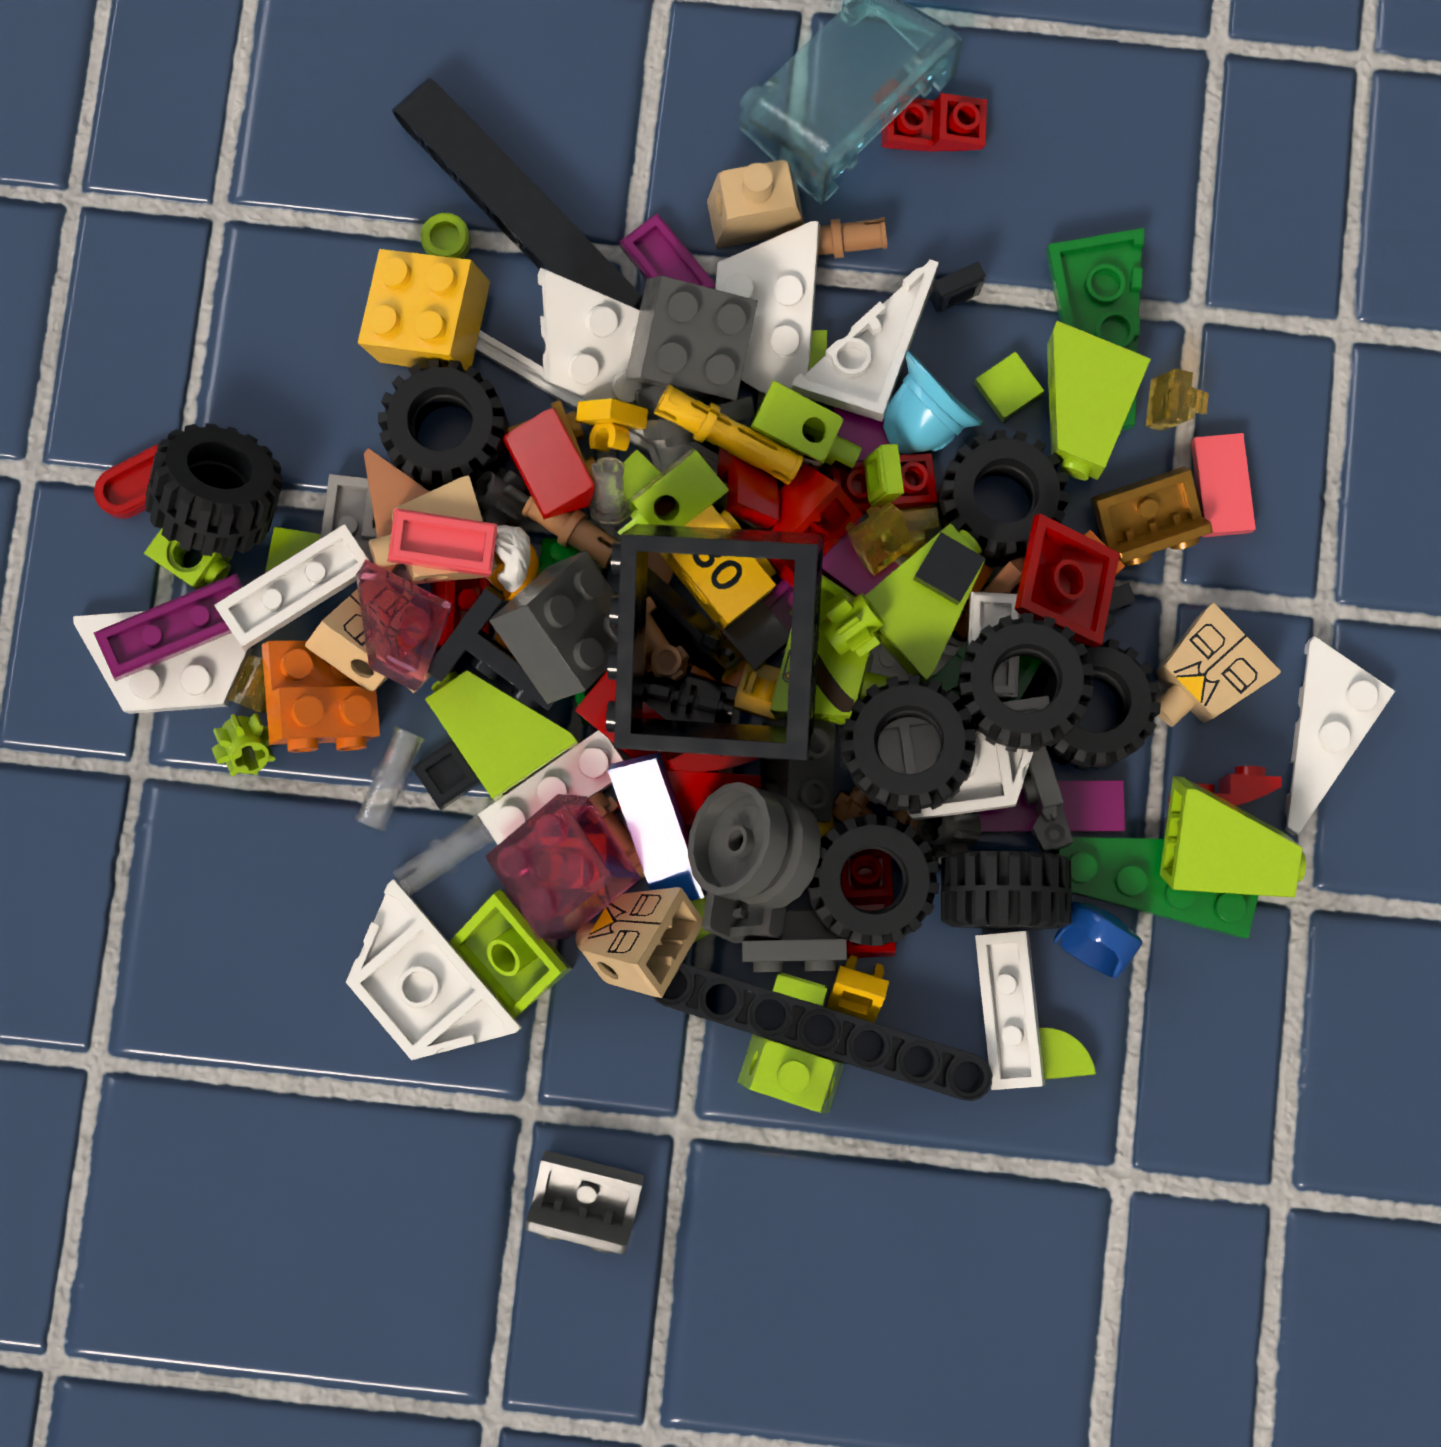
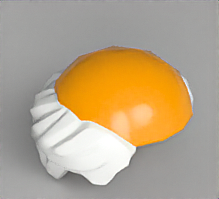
[486,525,539,601]

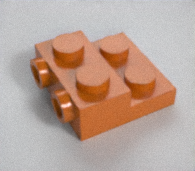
[261,641,380,753]

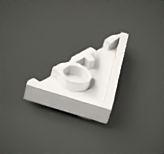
[792,259,939,422]
[1285,636,1395,836]

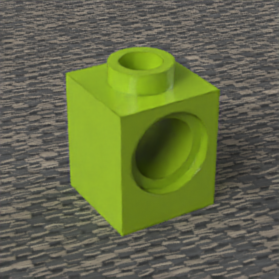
[144,528,233,590]

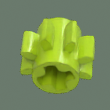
[819,591,884,658]
[211,713,275,777]

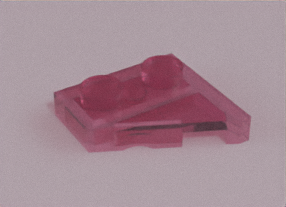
[356,559,453,691]

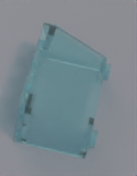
[739,0,963,206]

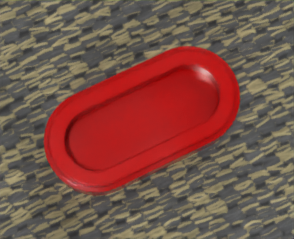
[94,444,159,519]

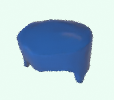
[1053,901,1143,979]

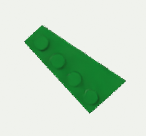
[1046,227,1145,431]
[1056,837,1259,939]

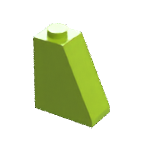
[1047,321,1151,480]
[865,523,984,682]
[425,671,579,801]
[1160,776,1306,898]

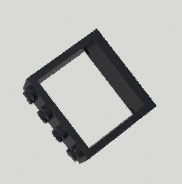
[606,524,824,760]

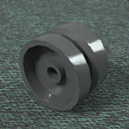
[688,782,821,909]

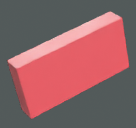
[1191,433,1256,538]
[387,508,498,577]

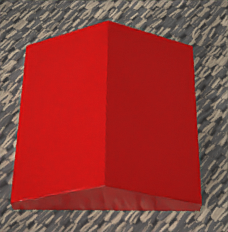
[1014,514,1120,647]

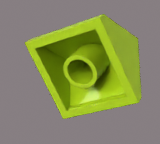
[449,889,573,1018]

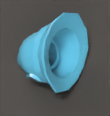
[883,350,985,455]

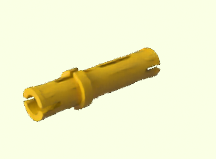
[654,384,803,485]

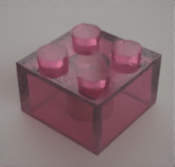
[485,794,641,940]

